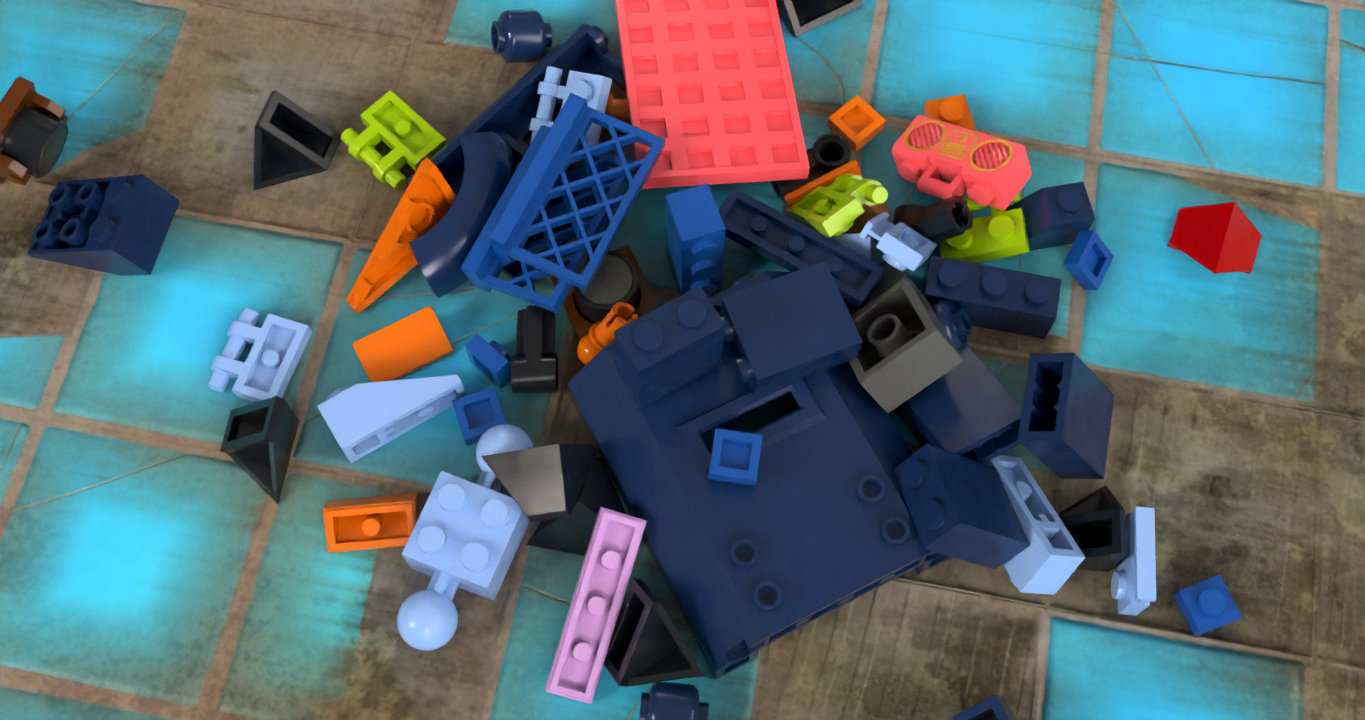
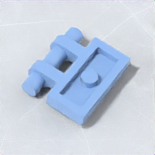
[529,66,612,147]
[207,308,312,402]

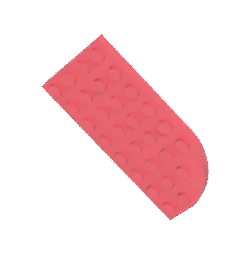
[614,0,810,189]

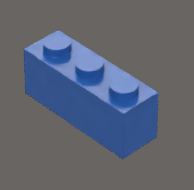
[665,183,726,296]

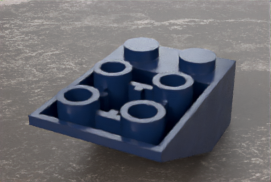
[27,175,180,276]

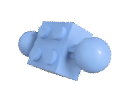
[397,424,533,651]

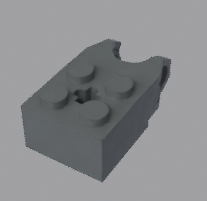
[844,260,964,413]

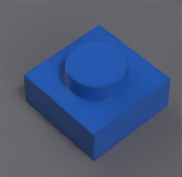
[1063,230,1114,290]
[465,334,511,389]
[452,387,506,446]
[708,428,763,486]
[1173,575,1242,638]

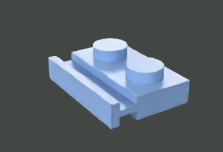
[859,211,937,272]
[1111,506,1156,616]

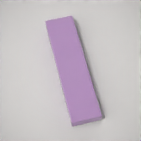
[544,507,647,704]

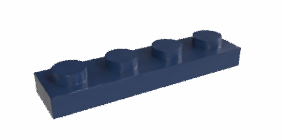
[718,188,885,309]

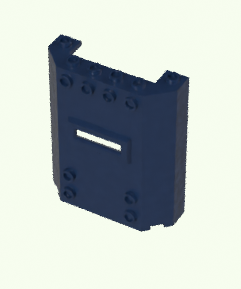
[567,271,951,679]

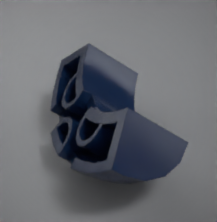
[409,132,517,298]

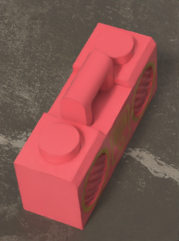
[891,114,1032,211]

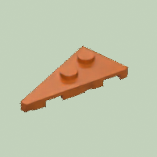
[345,157,457,315]

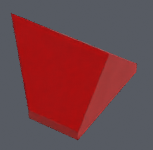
[1167,202,1262,274]

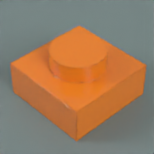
[923,94,976,131]
[827,95,886,152]

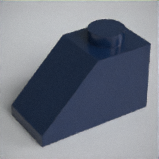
[1006,182,1095,251]

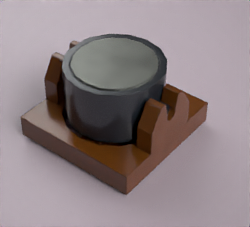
[0,76,68,186]
[551,244,660,341]

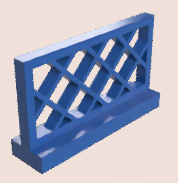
[489,93,665,291]
[461,125,634,313]

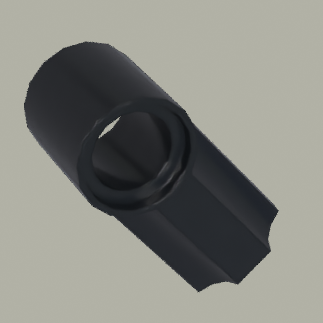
[770,133,850,202]
[893,195,973,243]
[511,305,558,393]

